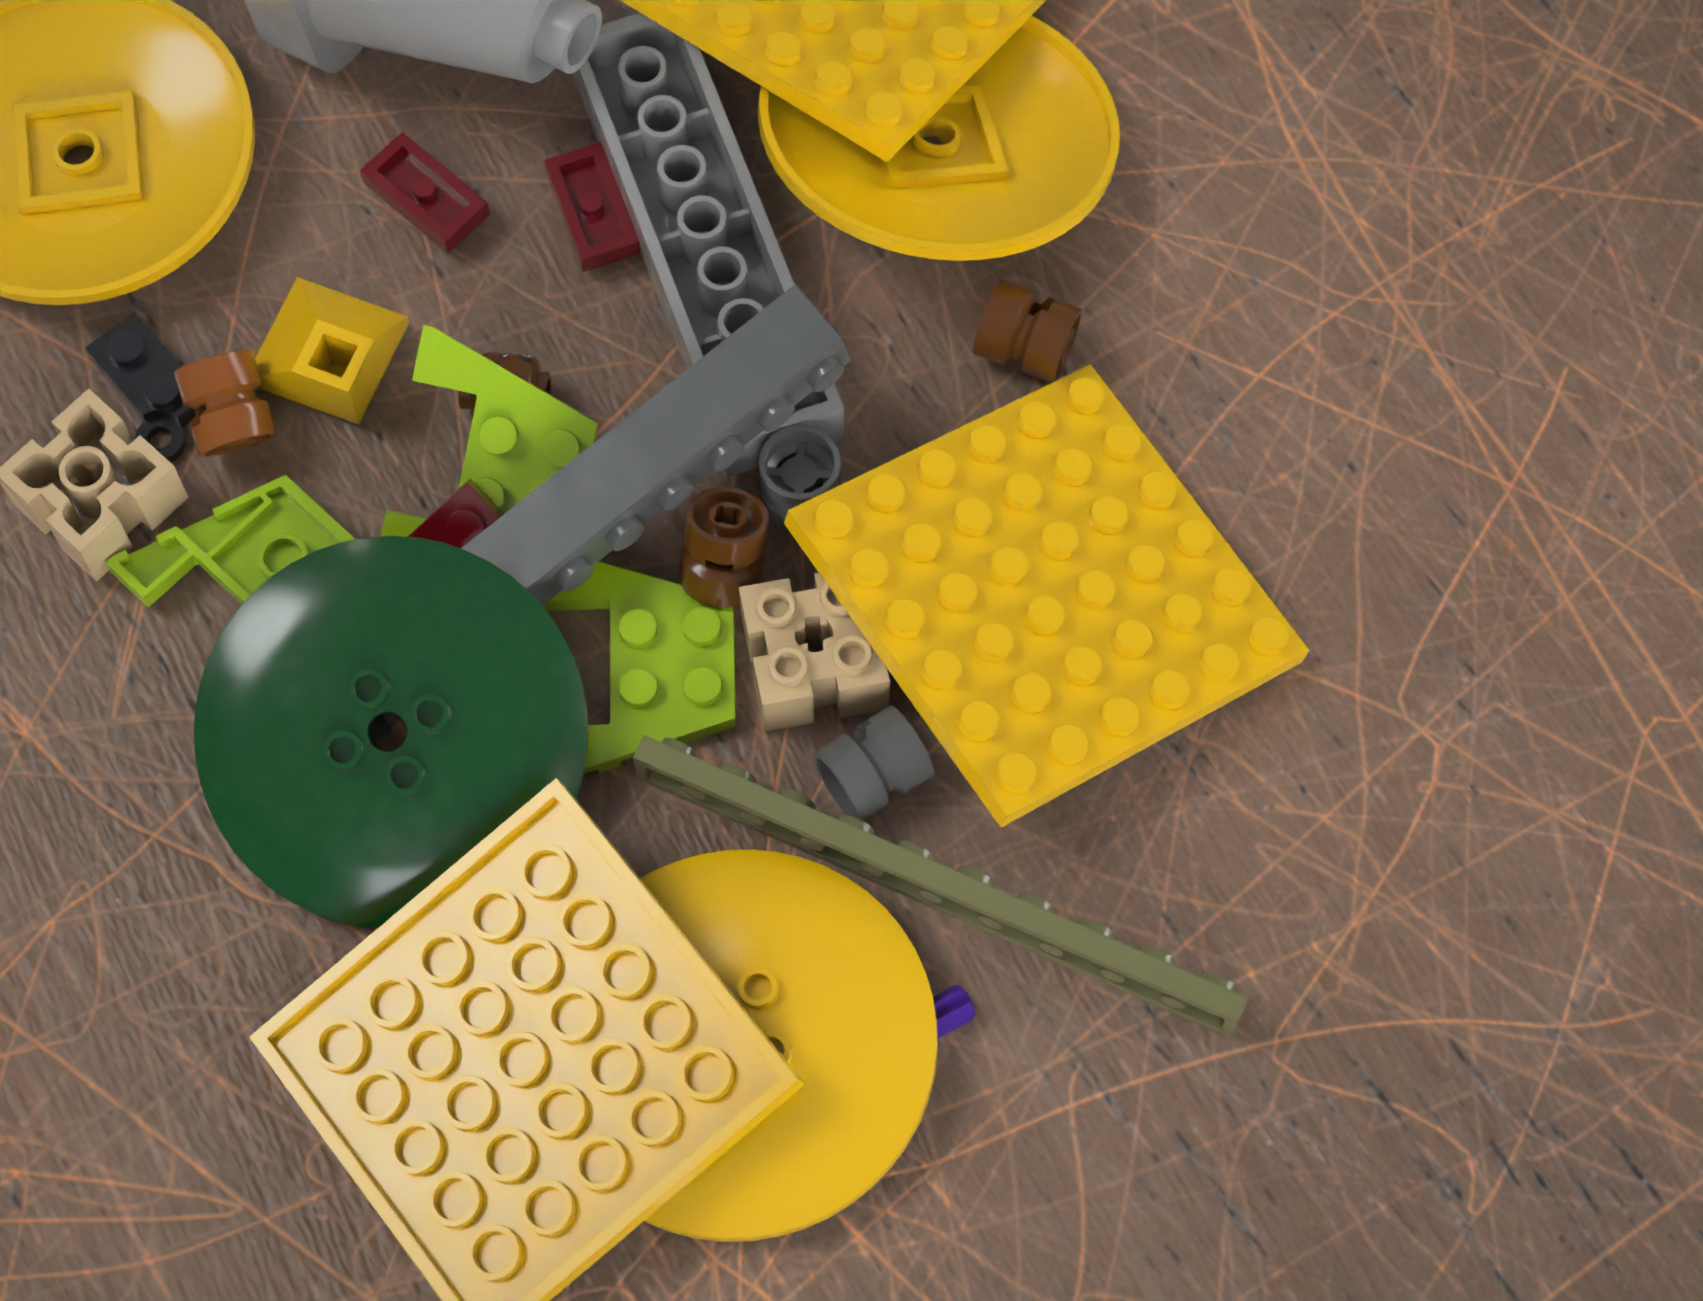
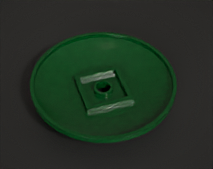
[194,536,589,928]

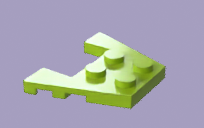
[381,325,598,537]
[105,475,356,608]
[544,561,736,774]

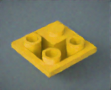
[255,277,409,425]

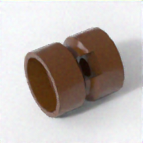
[973,280,1083,383]
[679,487,769,608]

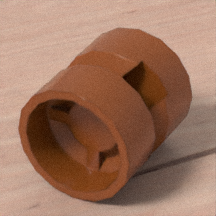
[174,350,278,458]

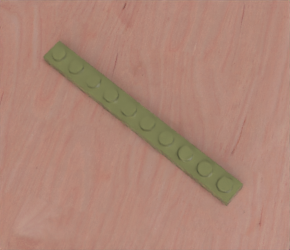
[633,735,1248,1038]

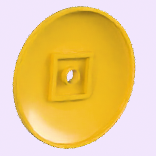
[0,0,255,305]
[758,15,1120,261]
[640,849,938,1242]

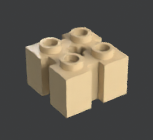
[0,388,189,582]
[739,573,890,732]

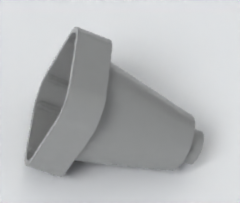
[244,0,602,83]

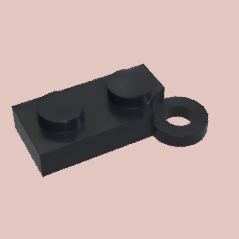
[85,313,197,463]

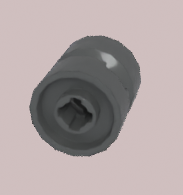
[758,425,841,534]
[813,705,935,821]

